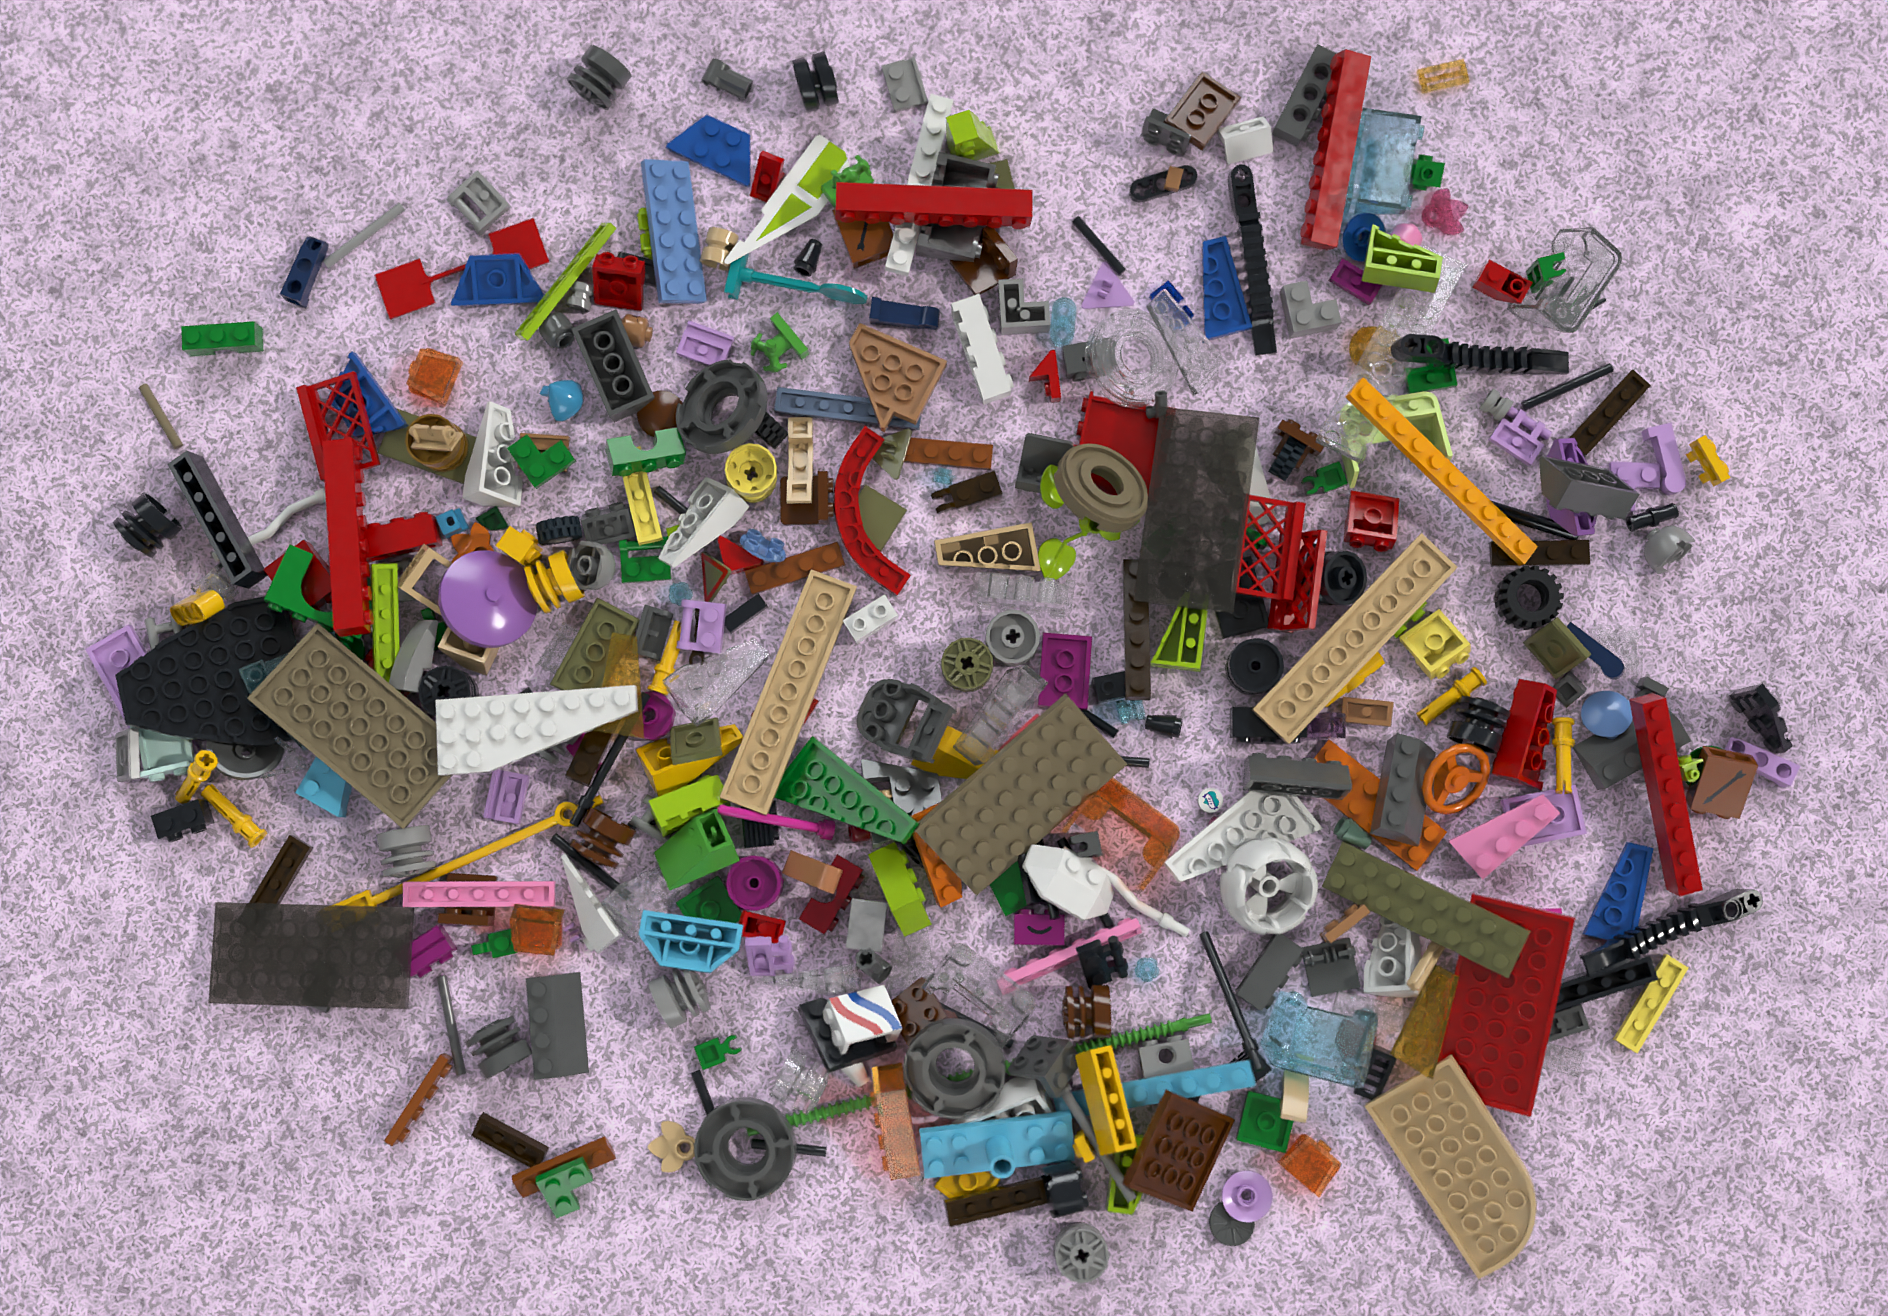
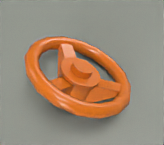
[1421,743,1490,815]

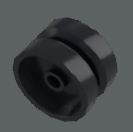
[792,51,839,112]
[1302,550,1367,605]
[1225,638,1284,695]

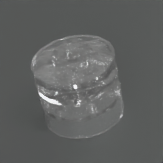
[769,1048,829,1115]

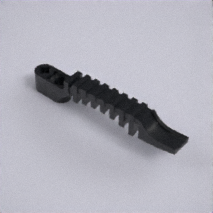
[1227,164,1277,356]
[1391,334,1569,375]
[1580,888,1763,978]

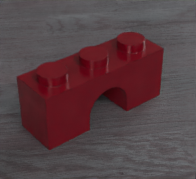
[799,854,865,934]

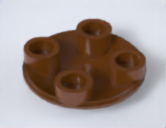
[637,390,683,437]

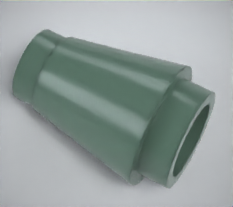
[1333,817,1372,850]

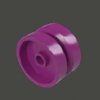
[726,855,784,911]

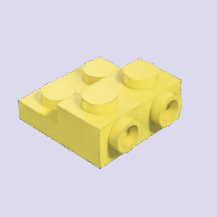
[1399,609,1471,680]

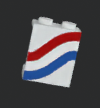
[823,985,902,1055]

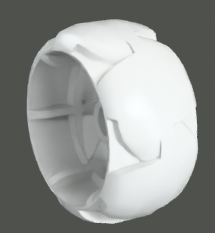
[1220,838,1318,935]

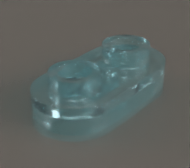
[1050,297,1076,347]

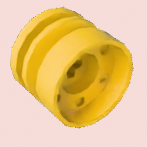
[524,550,585,614]

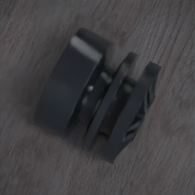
[112,492,183,558]
[418,666,479,716]
[1447,696,1511,754]

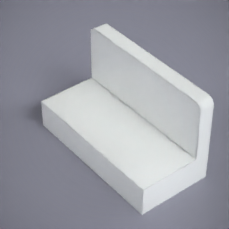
[1218,116,1273,164]

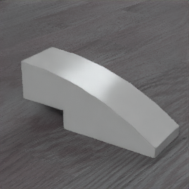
[389,620,438,693]

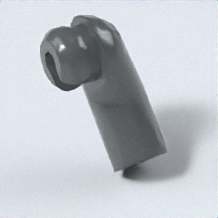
[1146,390,1168,419]

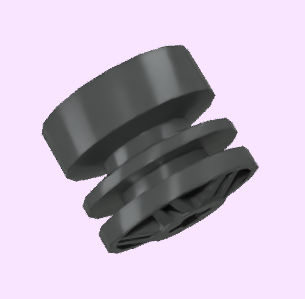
[566,45,632,110]
[465,1016,532,1080]

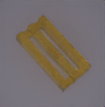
[1416,59,1470,94]

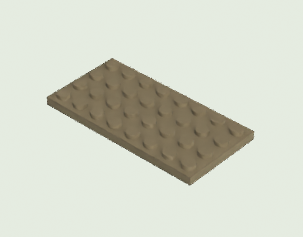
[247,623,452,830]
[915,693,1127,896]

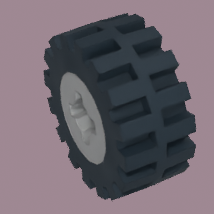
[536,516,582,545]

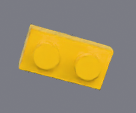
[1072,1129,1096,1163]

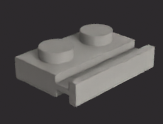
[882,56,928,112]

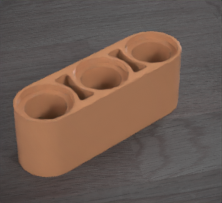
[782,850,843,894]

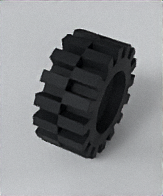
[755,412,788,449]

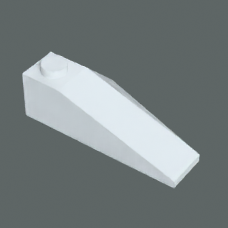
[462,401,523,507]
[658,477,750,568]

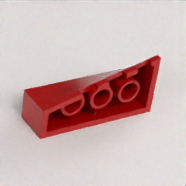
[1492,679,1557,791]

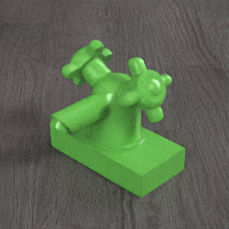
[821,155,874,208]
[750,312,809,373]

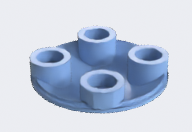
[740,529,786,562]
[1581,691,1633,739]

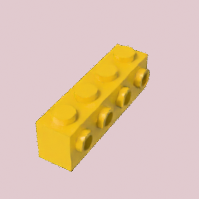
[1075,1045,1137,1156]

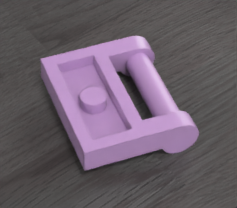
[676,599,727,653]

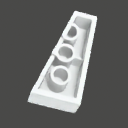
[951,294,1014,405]

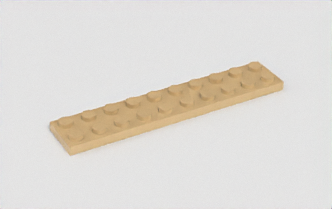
[1252,533,1458,745]
[720,569,857,816]

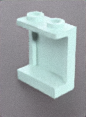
[130,726,195,782]

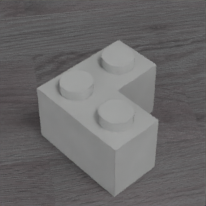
[998,279,1050,335]
[1279,281,1342,339]

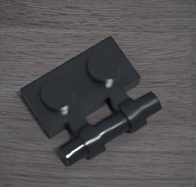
[1076,935,1128,990]

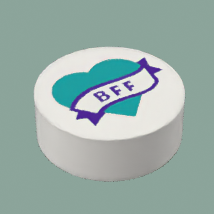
[1197,788,1223,813]

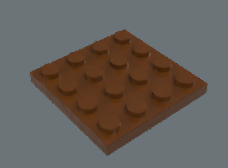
[1122,1089,1235,1212]

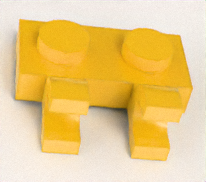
[1686,435,1731,487]

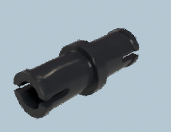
[1626,503,1679,532]

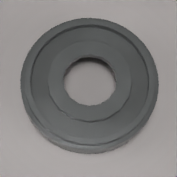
[676,359,767,454]
[903,1018,1006,1119]
[694,1097,797,1201]

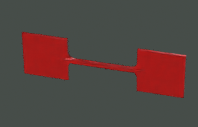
[375,218,550,320]

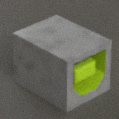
[846,898,888,952]

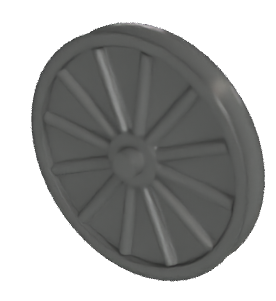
[1209,1202,1255,1246]

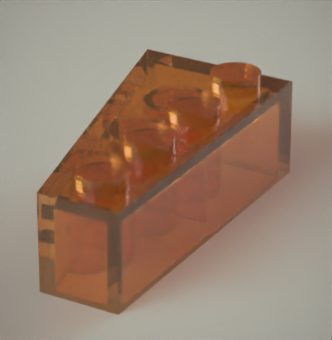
[870,1062,921,1181]

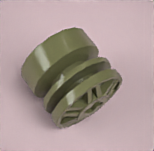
[941,637,993,693]

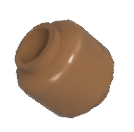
[621,314,653,348]

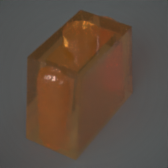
[406,348,463,407]
[510,904,565,956]
[1277,1134,1341,1198]

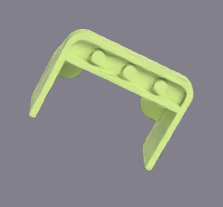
[1339,391,1453,488]

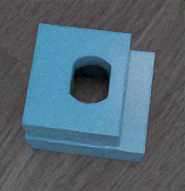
[436,508,469,539]

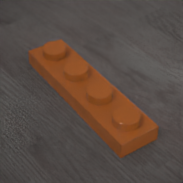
[904,437,993,470]
[744,541,845,595]
[384,1053,453,1146]
[512,1136,616,1198]

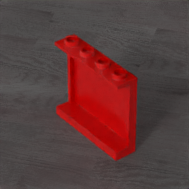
[1074,391,1177,507]

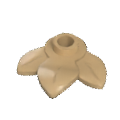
[647,1121,695,1172]

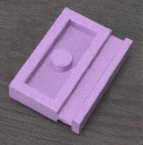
[676,320,735,366]
[483,770,530,824]

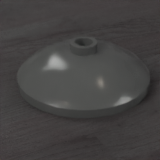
[207,741,285,780]

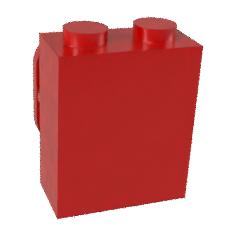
[264,540,332,611]

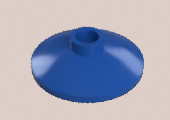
[1342,213,1386,262]

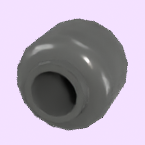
[539,312,574,348]

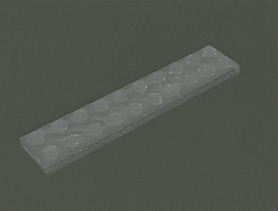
[1315,245,1467,464]

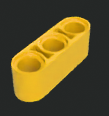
[170,590,225,626]

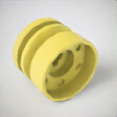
[725,443,777,503]

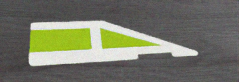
[724,135,850,264]

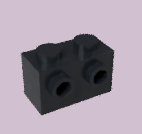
[151,799,215,843]

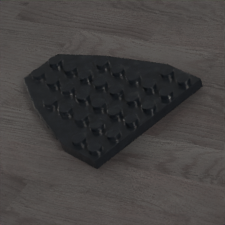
[115,596,297,747]

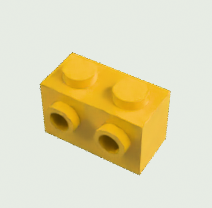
[496,526,543,567]

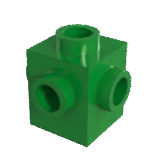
[1404,154,1445,191]

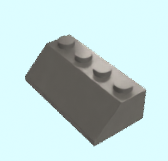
[571,309,655,423]
[1539,456,1640,520]
[1573,709,1691,790]
[1370,733,1436,847]
[1243,753,1352,800]
[526,972,589,1080]

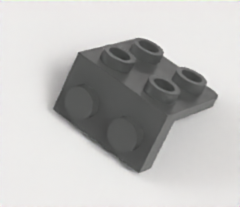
[1015,433,1074,493]
[1008,1035,1078,1098]

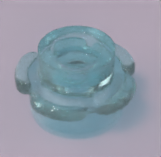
[932,467,956,485]
[669,582,693,606]
[1135,957,1160,982]

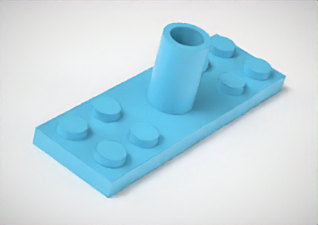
[919,1110,1075,1179]

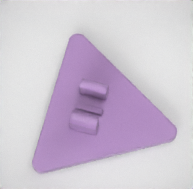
[1081,261,1134,309]

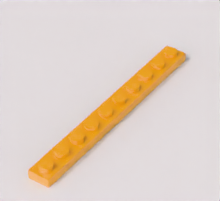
[1345,377,1538,566]

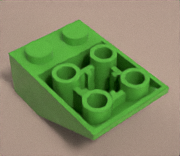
[654,808,740,891]

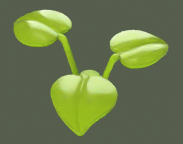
[1038,465,1140,582]

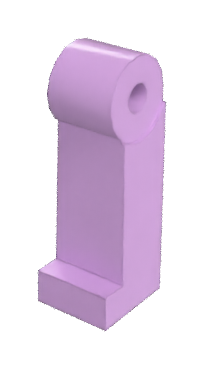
[1641,423,1686,495]
[1724,737,1800,788]

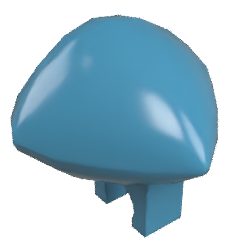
[539,380,584,421]

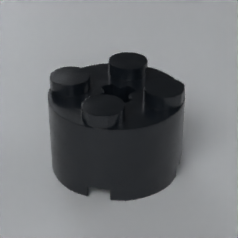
[1040,1160,1089,1219]

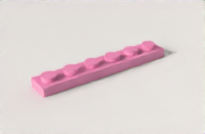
[403,881,555,907]
[999,918,1142,992]

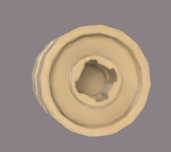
[700,227,739,271]

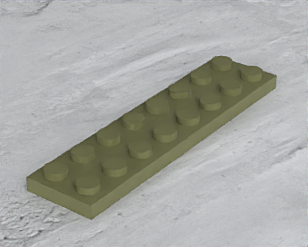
[1322,841,1531,978]

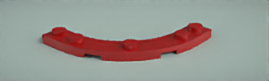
[834,426,911,596]

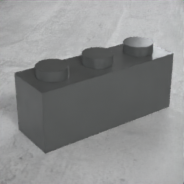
[1234,934,1304,1012]

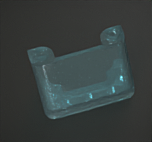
[1343,108,1425,215]
[1260,991,1378,1089]

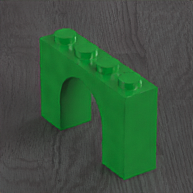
[264,544,372,643]

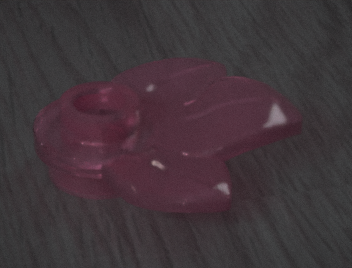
[1421,188,1468,235]

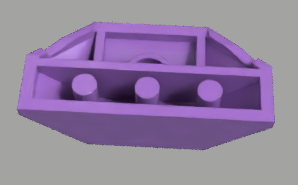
[1546,438,1597,536]

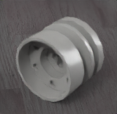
[376,825,436,878]
[648,968,711,1029]
[1053,1222,1109,1283]

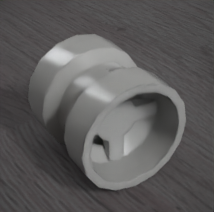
[566,281,594,312]
[1479,388,1514,422]

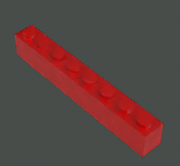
[1300,49,1372,250]
[835,182,1033,229]
[322,438,374,637]
[1629,693,1703,897]

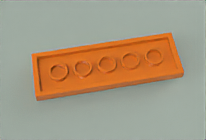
[1313,739,1447,871]

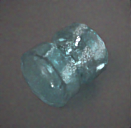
[1115,700,1146,725]

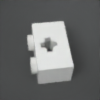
[843,594,898,644]

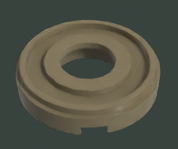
[1054,444,1148,532]

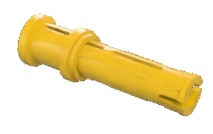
[647,620,682,696]
[1416,667,1487,726]
[1552,717,1575,794]
[175,750,218,804]
[201,784,267,848]

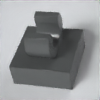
[1635,676,1669,698]

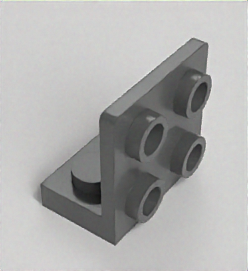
[1141,108,1191,155]

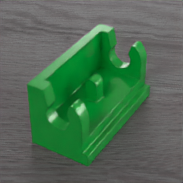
[1526,252,1566,294]

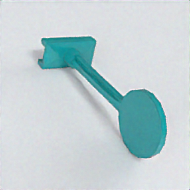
[724,254,868,304]

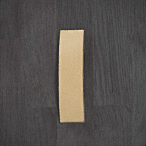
[787,417,813,504]

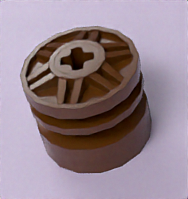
[570,807,637,869]
[1062,985,1112,1039]

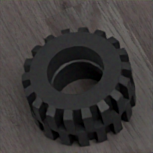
[1495,565,1564,630]

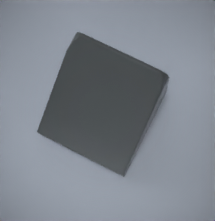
[1553,671,1587,708]

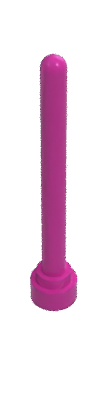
[717,805,835,840]

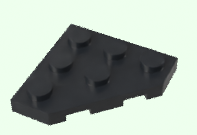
[1729,683,1793,754]
[798,998,897,1073]

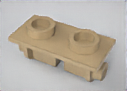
[409,424,464,451]

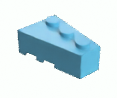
[295,757,352,818]

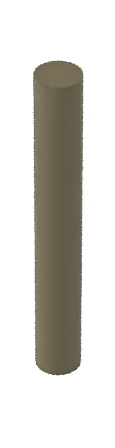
[139,384,183,450]

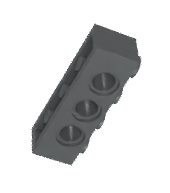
[1272,44,1336,147]

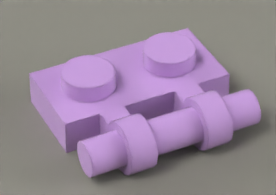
[1488,406,1552,466]
[745,935,795,976]

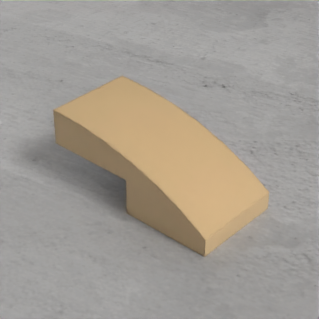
[1280,1070,1309,1123]

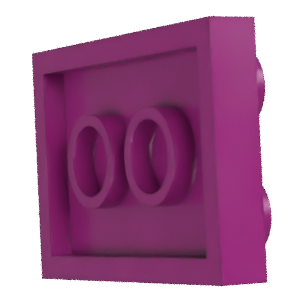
[1038,632,1092,711]

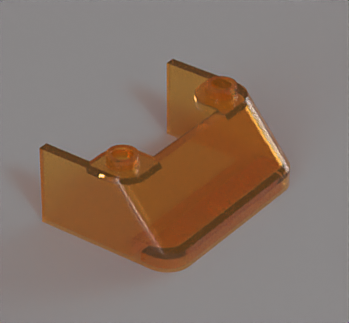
[1061,777,1180,891]

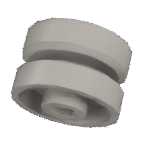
[985,610,1040,667]

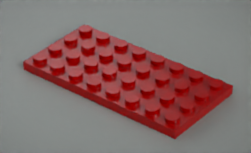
[1435,893,1575,1117]

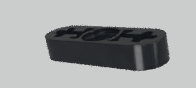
[1129,165,1198,203]

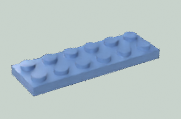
[640,159,707,304]

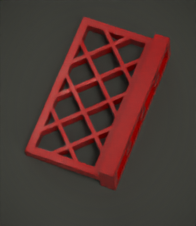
[296,371,381,481]
[1231,494,1306,603]
[1267,529,1327,633]

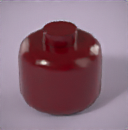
[848,824,871,843]

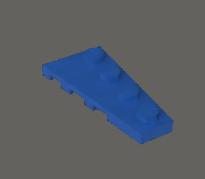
[1202,236,1252,342]
[1582,842,1654,940]

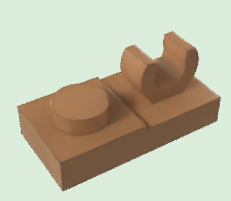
[1341,697,1394,727]

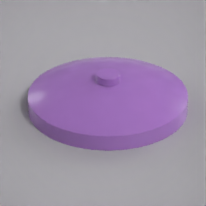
[438,550,538,648]

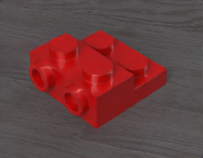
[592,252,645,311]
[1343,490,1400,552]

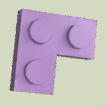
[1609,461,1660,512]

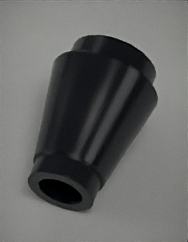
[794,239,822,277]
[1145,715,1183,739]

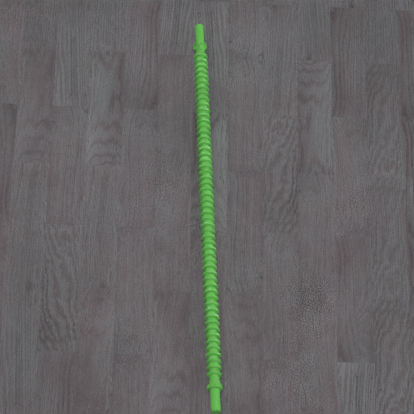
[747,1013,1212,1136]

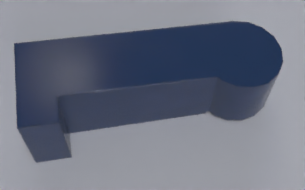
[280,236,328,308]
[869,297,940,330]
[1566,622,1625,680]

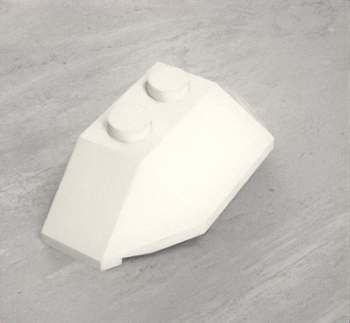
[1022,844,1114,921]

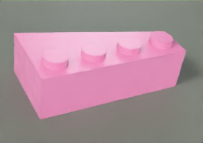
[1449,794,1561,879]

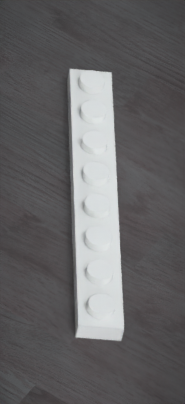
[884,93,953,277]

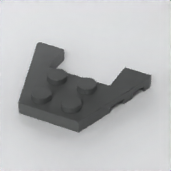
[861,759,942,849]

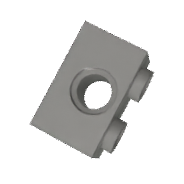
[1137,1035,1194,1078]

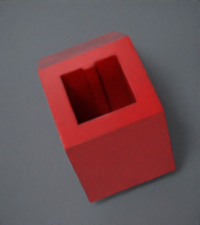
[1472,259,1533,304]

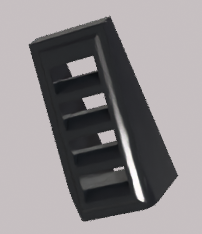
[1354,1045,1397,1100]

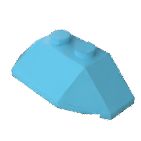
[638,910,743,973]

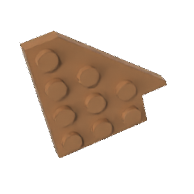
[849,323,947,432]

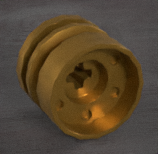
[405,414,469,472]

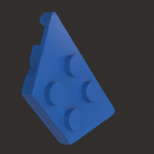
[666,114,751,188]
[451,253,544,306]
[327,351,408,438]

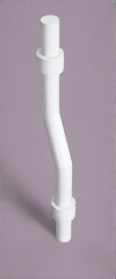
[212,488,326,561]
[1063,846,1190,937]

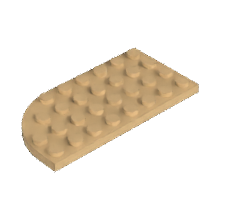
[1365,1055,1537,1280]

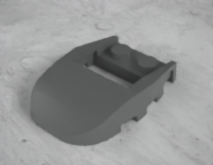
[857,679,957,763]

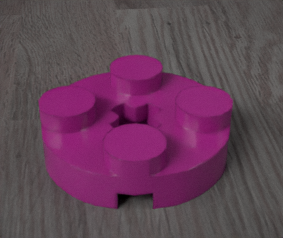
[626,691,676,741]

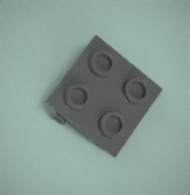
[1302,938,1361,997]

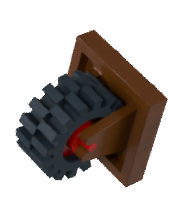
[1268,419,1326,481]

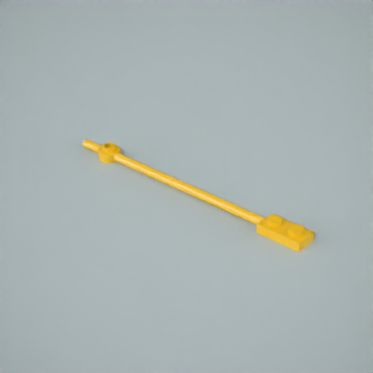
[322,795,604,933]

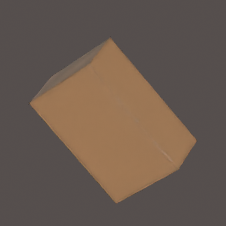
[1164,166,1184,192]

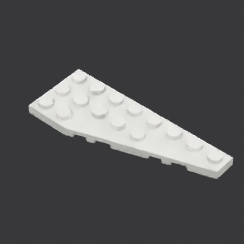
[436,685,638,776]

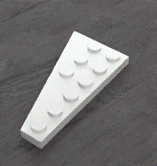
[1163,791,1323,883]

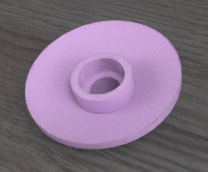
[1222,1170,1273,1222]

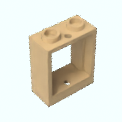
[398,544,452,616]

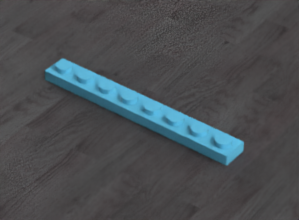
[1053,1059,1256,1118]

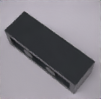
[724,593,768,634]

